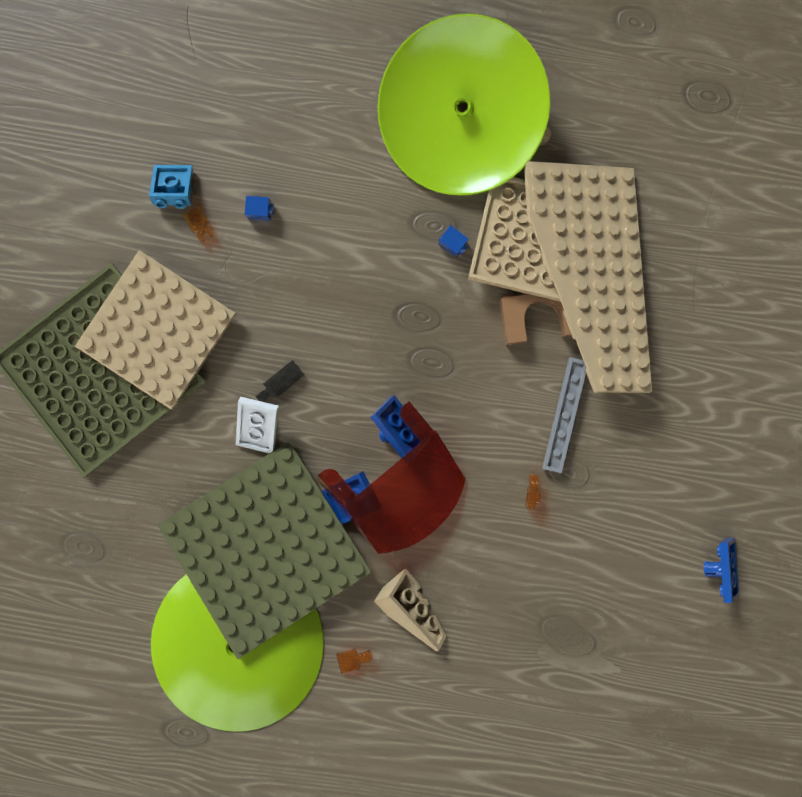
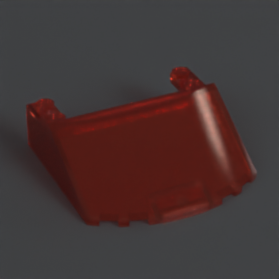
[316,401,465,554]

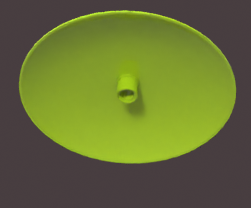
[377,14,550,196]
[151,574,324,732]

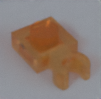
[183,206,213,242]
[525,474,540,509]

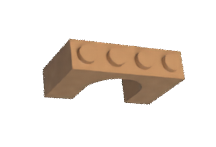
[499,293,572,345]

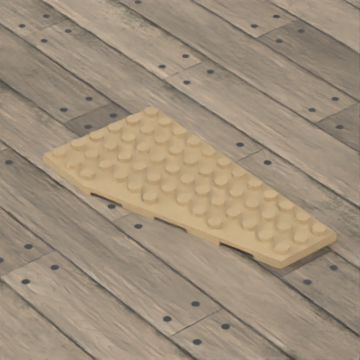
[524,161,652,393]

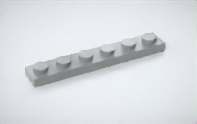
[542,357,587,473]

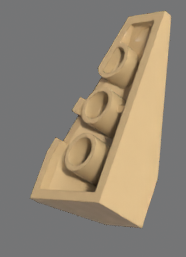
[374,569,446,651]

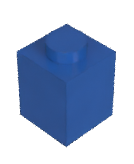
[244,196,274,221]
[438,225,469,257]

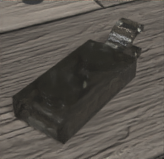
[255,360,305,402]

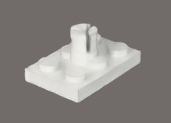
[236,397,279,453]

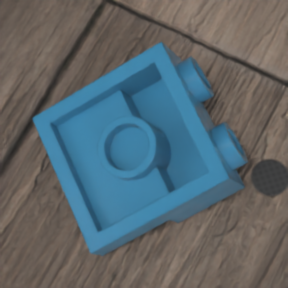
[149,165,193,209]

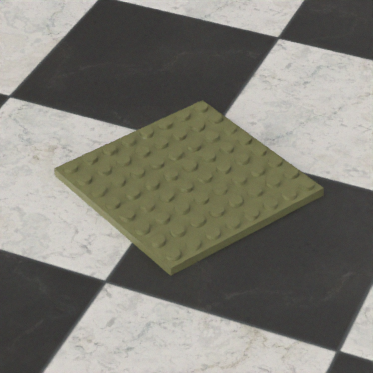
[0,263,206,478]
[157,441,371,660]

